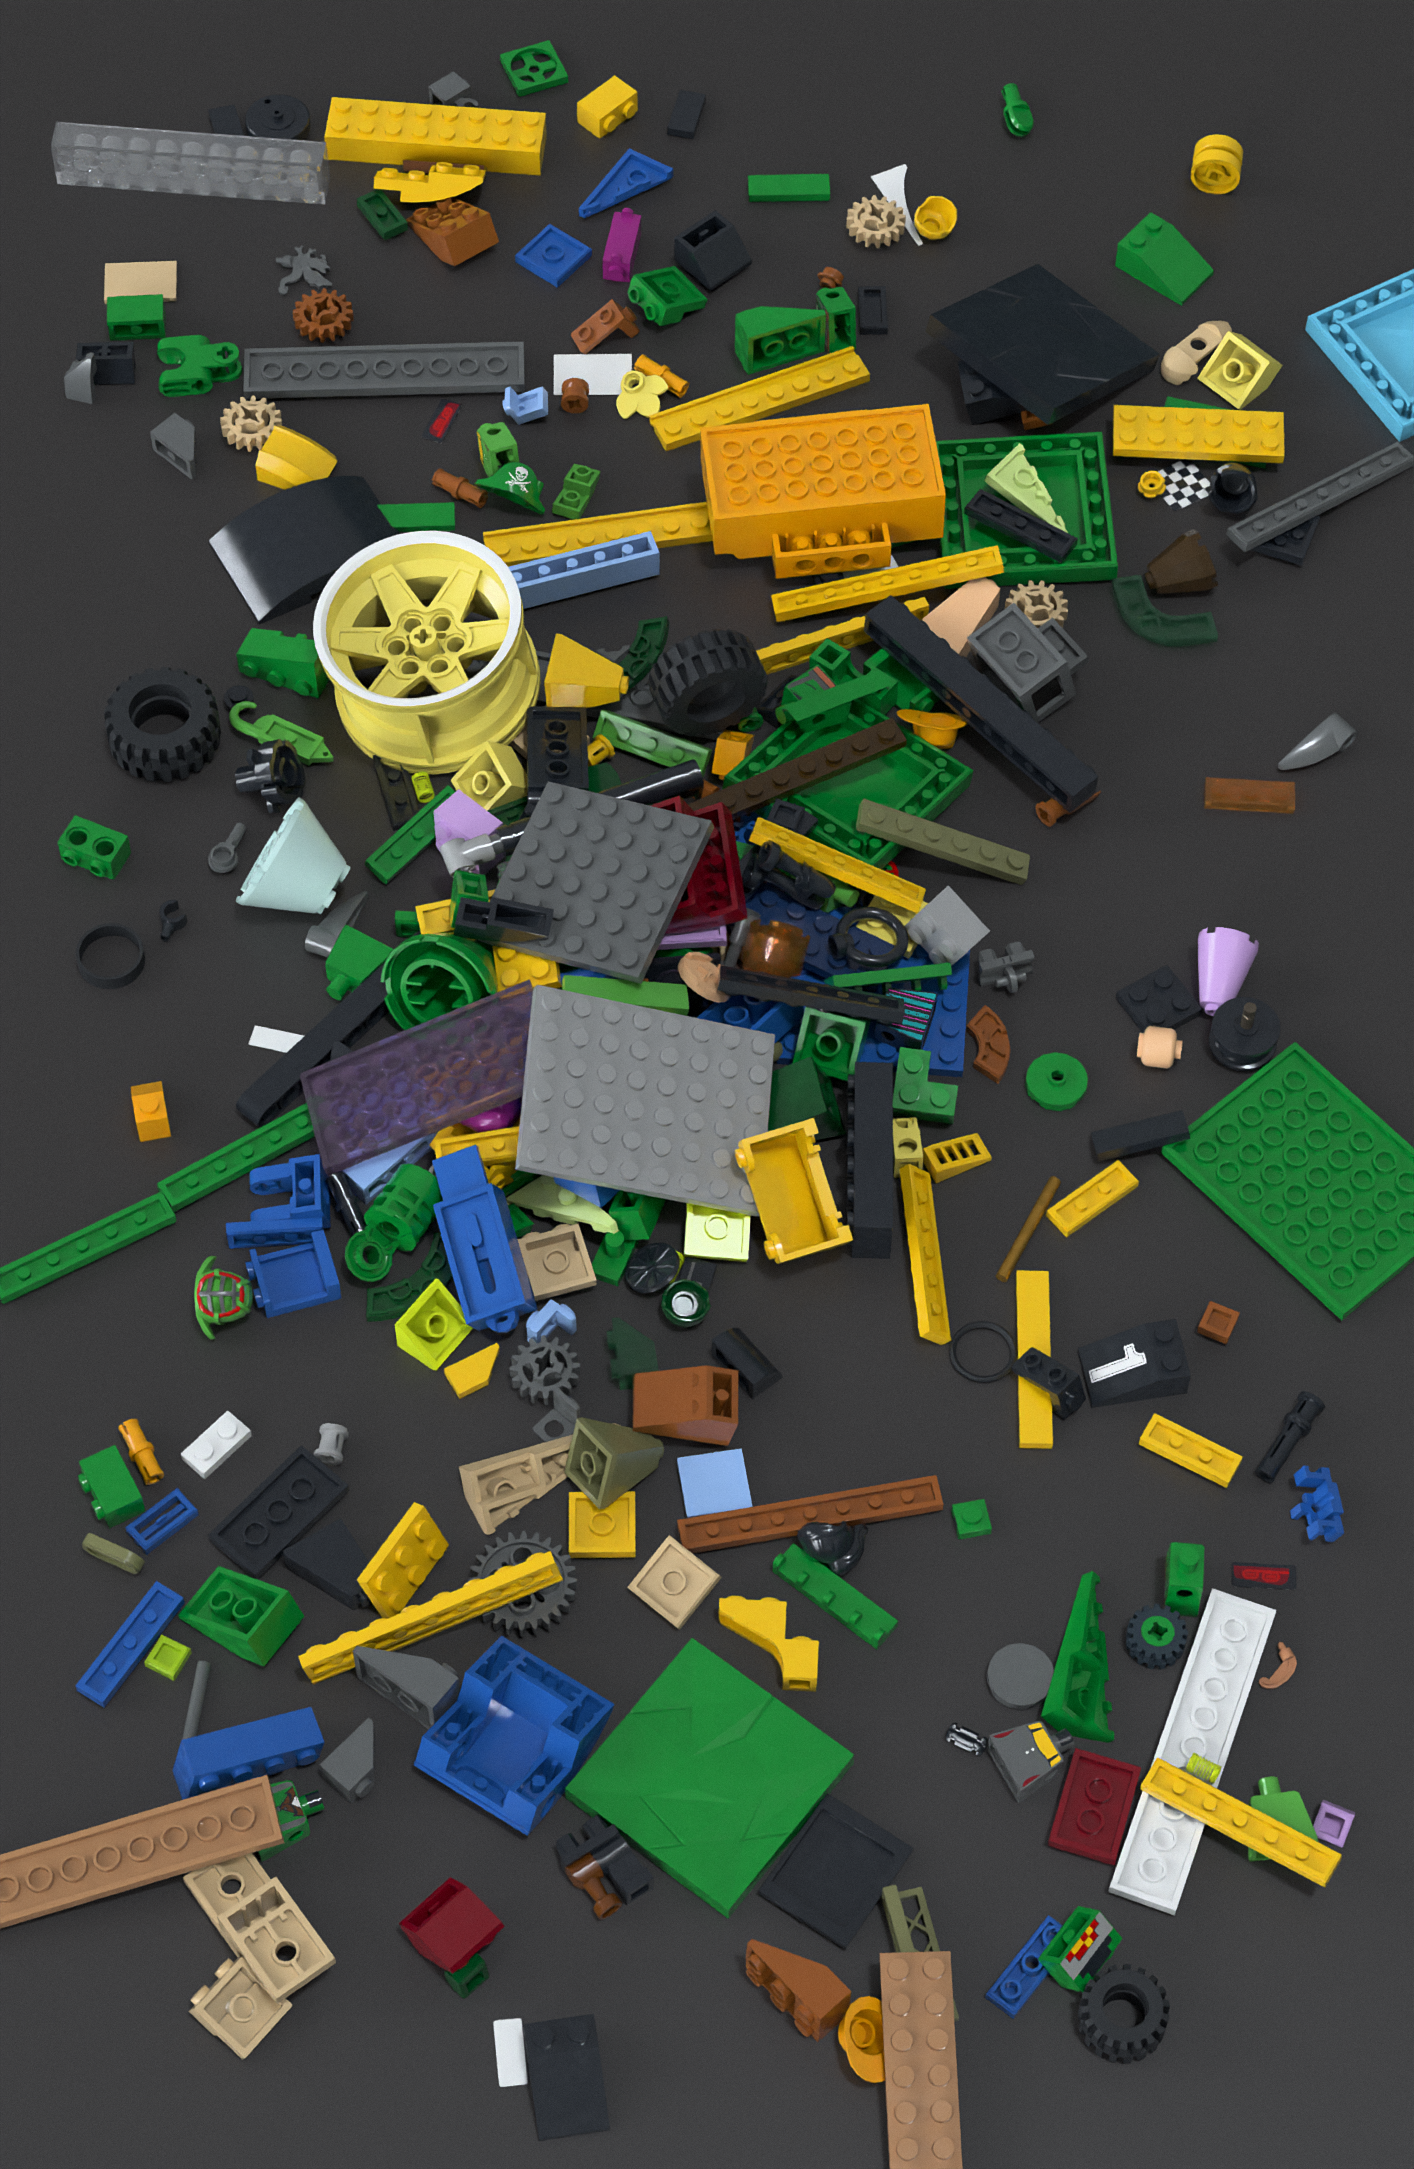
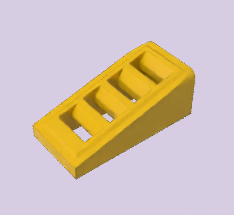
[922,1133,992,1183]

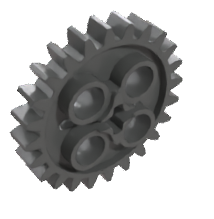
[468,1531,577,1637]

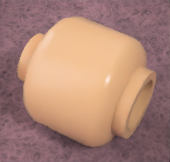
[1137,1026,1183,1069]

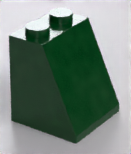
[768,1057,846,1140]

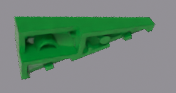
[1041,1571,1114,1743]

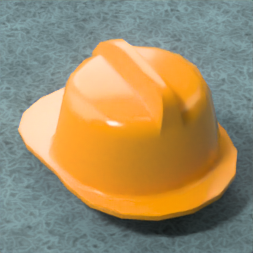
[897,709,967,749]
[838,1996,885,2083]

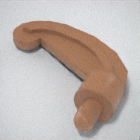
[1259,1642,1297,1689]

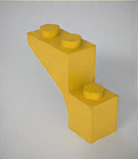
[719,1596,819,1692]

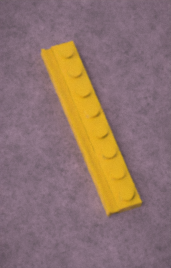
[649,346,870,452]
[483,502,713,567]
[298,1551,563,1685]

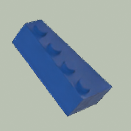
[172,1707,325,1800]

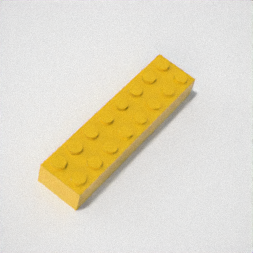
[324,97,547,176]

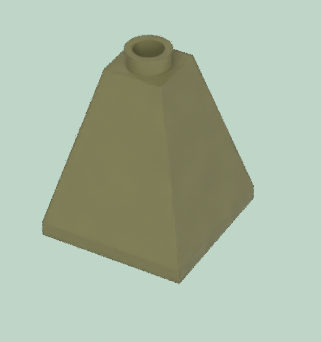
[564,1417,664,1510]

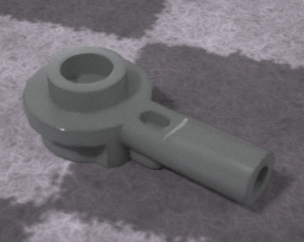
[208,823,247,873]

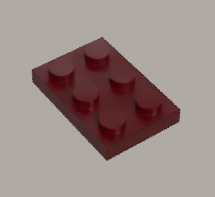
[1048,1748,1141,1865]

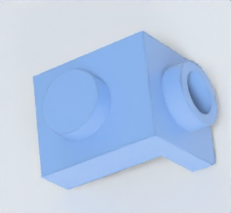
[503,386,548,425]
[526,1299,577,1343]

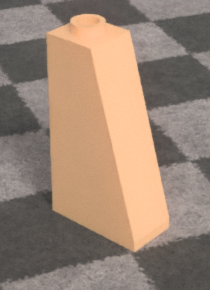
[922,577,1000,657]

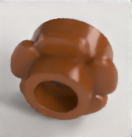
[818,267,844,289]

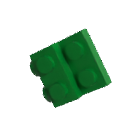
[627,266,708,326]

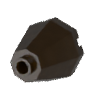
[1144,529,1218,594]

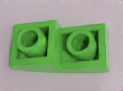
[552,464,601,520]

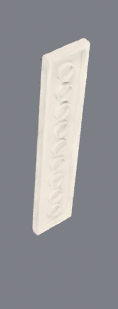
[1108,1588,1276,1916]

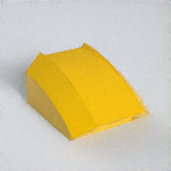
[255,425,337,490]

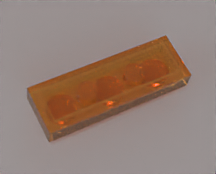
[1204,777,1295,814]

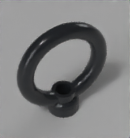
[828,907,908,968]

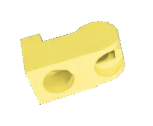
[893,1117,923,1178]

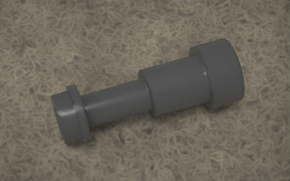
[721,908,761,969]

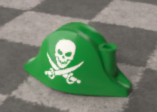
[474,462,545,515]

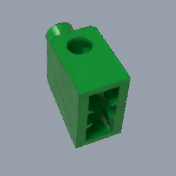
[325,925,394,1000]

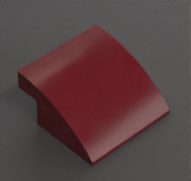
[650,796,748,934]

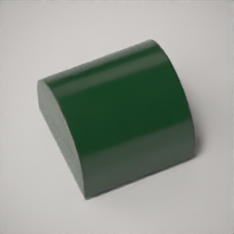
[444,1953,489,1999]

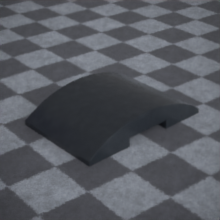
[209,476,400,625]

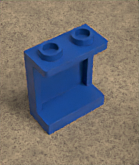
[245,1230,342,1318]

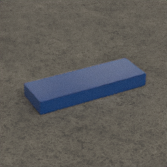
[226,1217,324,1249]

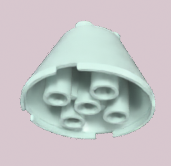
[236,798,351,914]

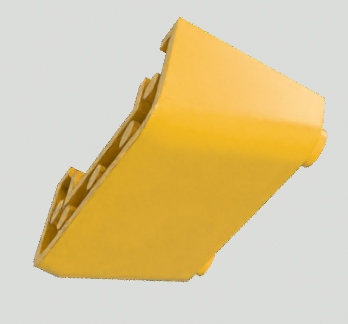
[734,1118,853,1264]

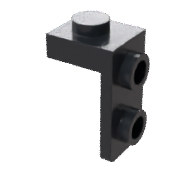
[1012,1347,1086,1420]

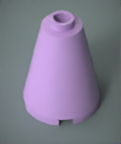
[1198,927,1259,1016]

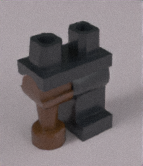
[556,1815,654,1920]

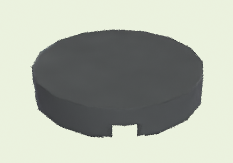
[987,1643,1054,1710]

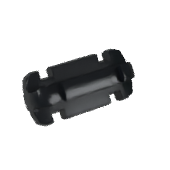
[946,1722,988,1756]

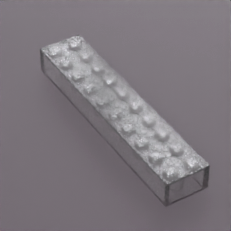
[51,122,330,205]

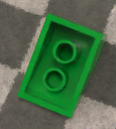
[1115,212,1214,306]
[735,306,826,375]
[178,1566,304,1666]

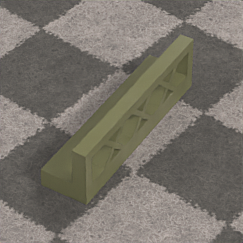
[881,1884,959,2022]

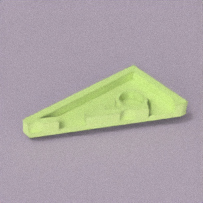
[985,443,1068,533]
[506,1175,619,1234]

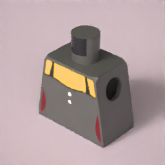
[987,1721,1075,1803]

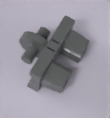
[978,941,1035,993]

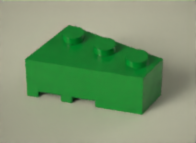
[236,628,329,699]

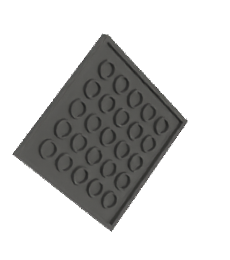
[476,781,714,984]

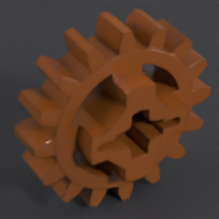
[293,288,354,343]

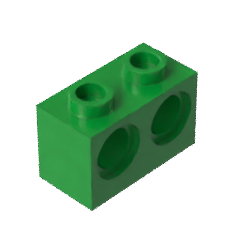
[57,815,131,880]

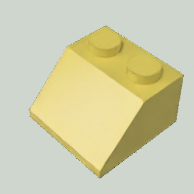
[1198,331,1283,410]
[451,741,527,811]

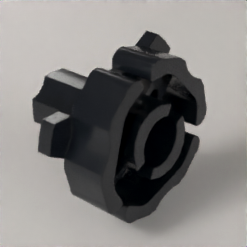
[235,739,306,814]

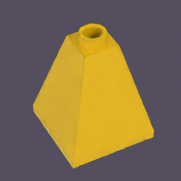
[544,633,629,709]

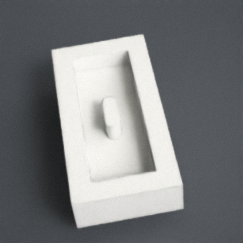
[181,1410,252,1479]

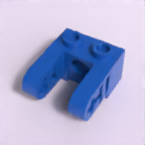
[250,1154,331,1228]

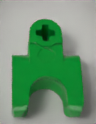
[157,335,242,397]

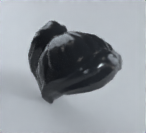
[797,1521,869,1575]

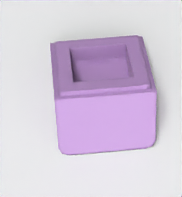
[1313,1800,1355,1848]

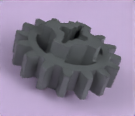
[510,1335,580,1405]

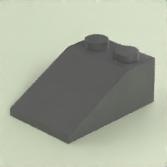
[353,1646,460,1730]

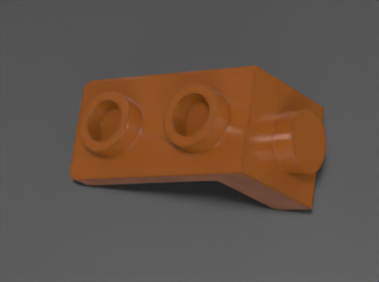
[571,299,640,354]

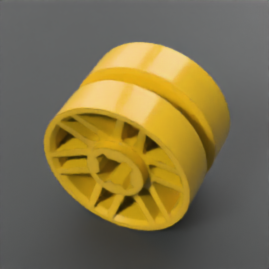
[1191,134,1243,194]

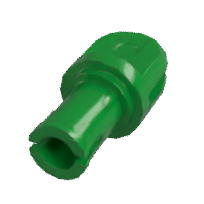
[1001,83,1034,137]

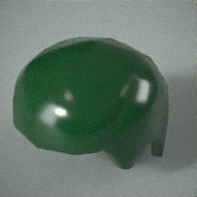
[662,1279,711,1328]

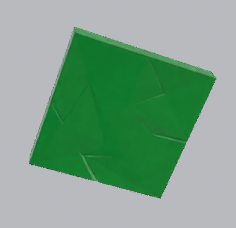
[936,432,1118,589]
[723,698,974,869]
[565,1638,854,1919]

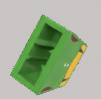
[477,422,519,478]

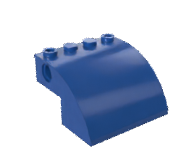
[414,1636,615,1836]

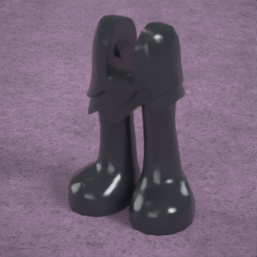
[742,840,836,909]

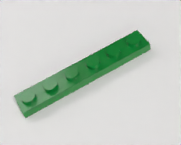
[157,1095,338,1212]
[0,1191,177,1304]

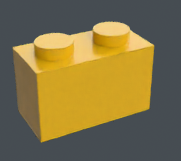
[577,75,638,139]

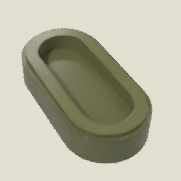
[82,1533,145,1574]

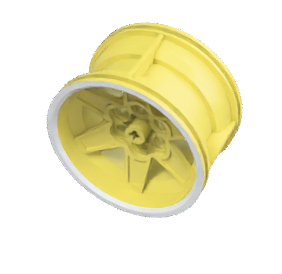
[313,531,541,775]

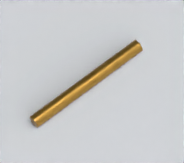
[996,1176,1061,1282]

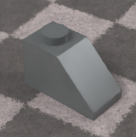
[150,413,197,480]
[320,1717,375,1804]

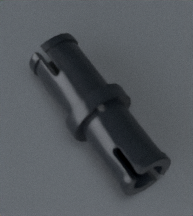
[325,1172,367,1237]

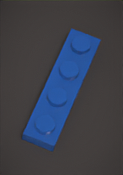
[75,1581,185,1708]

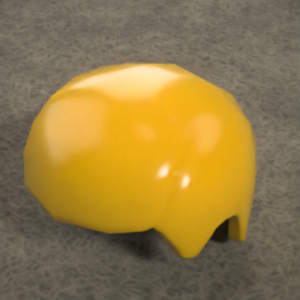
[914,196,957,240]

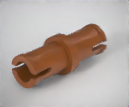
[432,468,488,508]

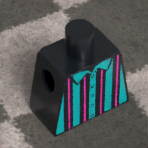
[871,988,938,1050]

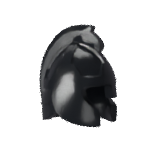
[1208,463,1258,514]

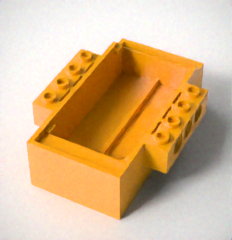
[700,404,946,579]

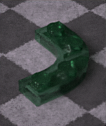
[1112,575,1218,647]

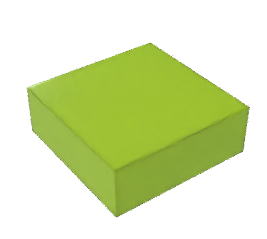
[144,1634,192,1681]

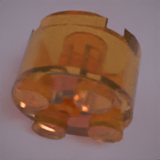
[741,919,810,978]

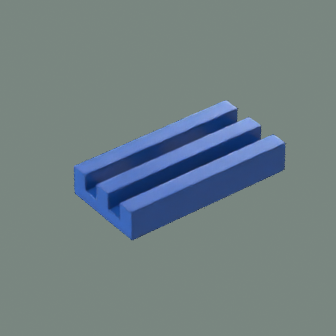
[125,1488,199,1555]

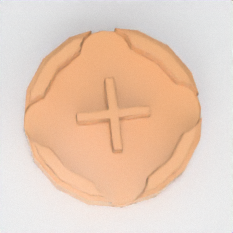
[678,952,731,1003]

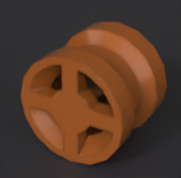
[561,378,589,413]

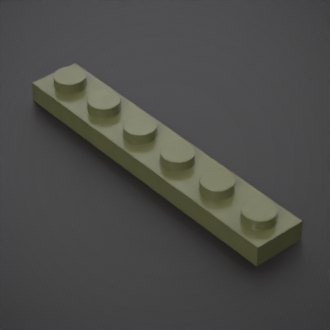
[856,799,1030,885]

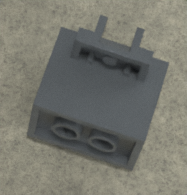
[967,603,1089,723]

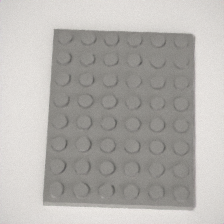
[515,985,775,1217]

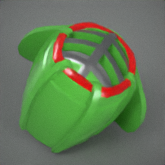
[194,1256,253,1340]

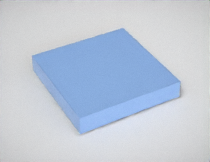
[677,1448,753,1518]

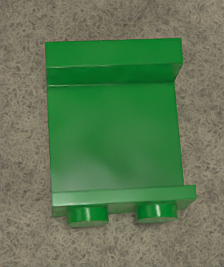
[863,648,940,712]

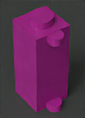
[602,208,642,283]

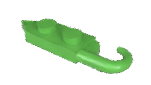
[229,701,333,766]

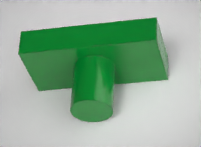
[592,1231,639,1287]

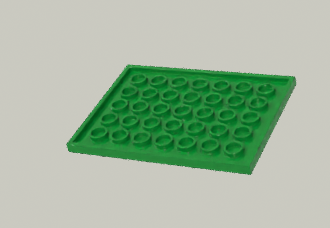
[1161,1042,1414,1321]

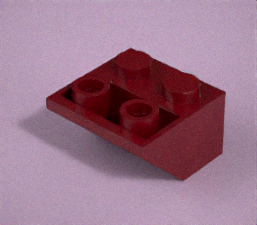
[399,1877,505,1974]

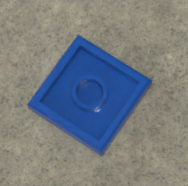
[515,224,592,288]

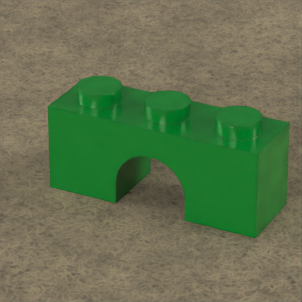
[809,638,898,715]

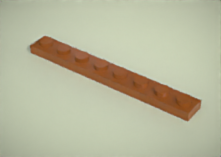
[677,1475,944,1554]

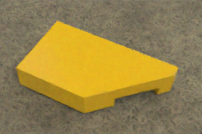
[444,1343,500,1399]

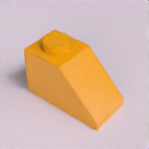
[712,730,754,780]
[131,1081,171,1142]

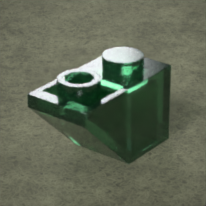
[606,1317,658,1390]

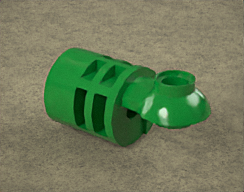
[345,1163,443,1282]

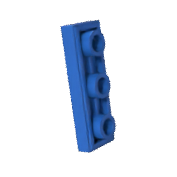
[985,1915,1063,2019]

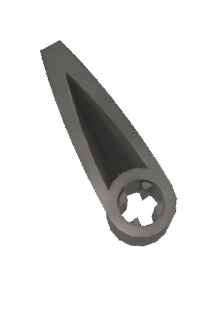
[1277,713,1358,770]
[305,891,369,957]

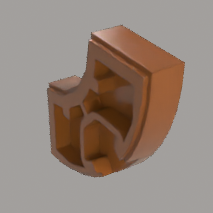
[966,1005,1010,1084]

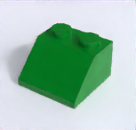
[792,1006,871,1081]

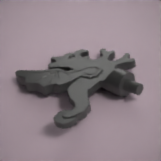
[276,245,332,295]

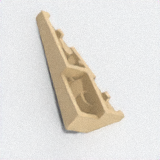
[459,1423,621,1535]

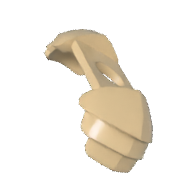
[1161,320,1232,385]

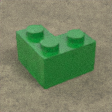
[893,1047,958,1124]

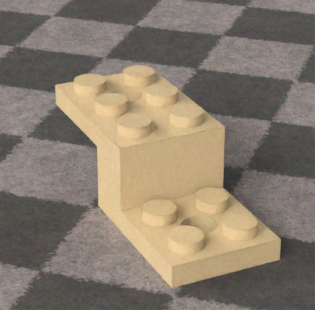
[183,1853,336,2004]

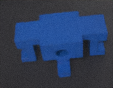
[1290,1466,1344,1542]

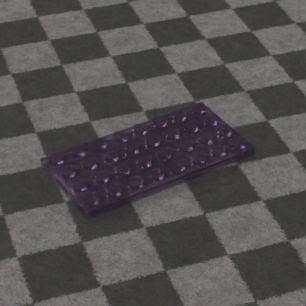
[299,979,534,1176]

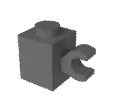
[428,71,479,108]

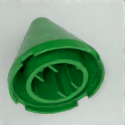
[381,932,499,1050]

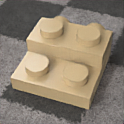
[518,1223,596,1301]
[189,1956,293,2060]

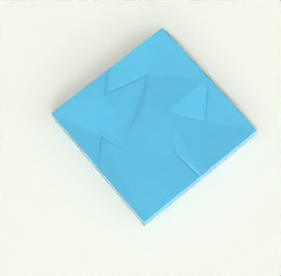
[1305,269,1414,442]

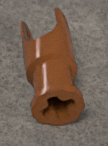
[1035,790,1101,827]

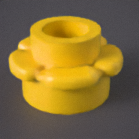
[1138,471,1166,498]

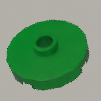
[1025,1052,1088,1111]

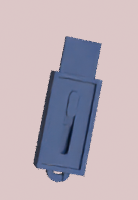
[432,1144,538,1333]

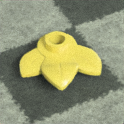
[616,370,668,419]

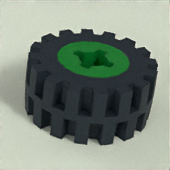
[1125,1604,1188,1670]

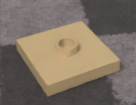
[627,1535,722,1630]

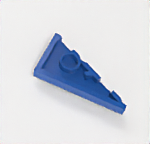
[579,148,673,218]

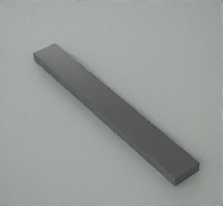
[1226,442,1414,552]

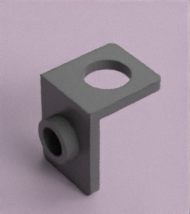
[532,1388,580,1443]

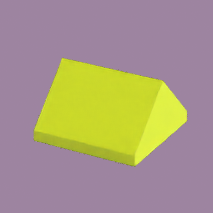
[395,1279,473,1371]

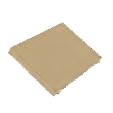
[104,261,177,304]

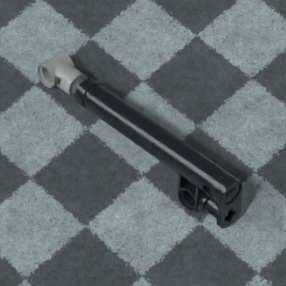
[439,759,704,878]

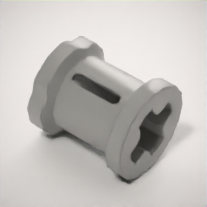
[314,1423,349,1466]

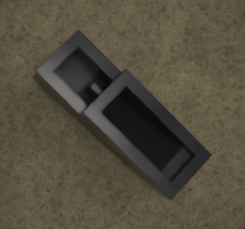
[453,897,554,942]

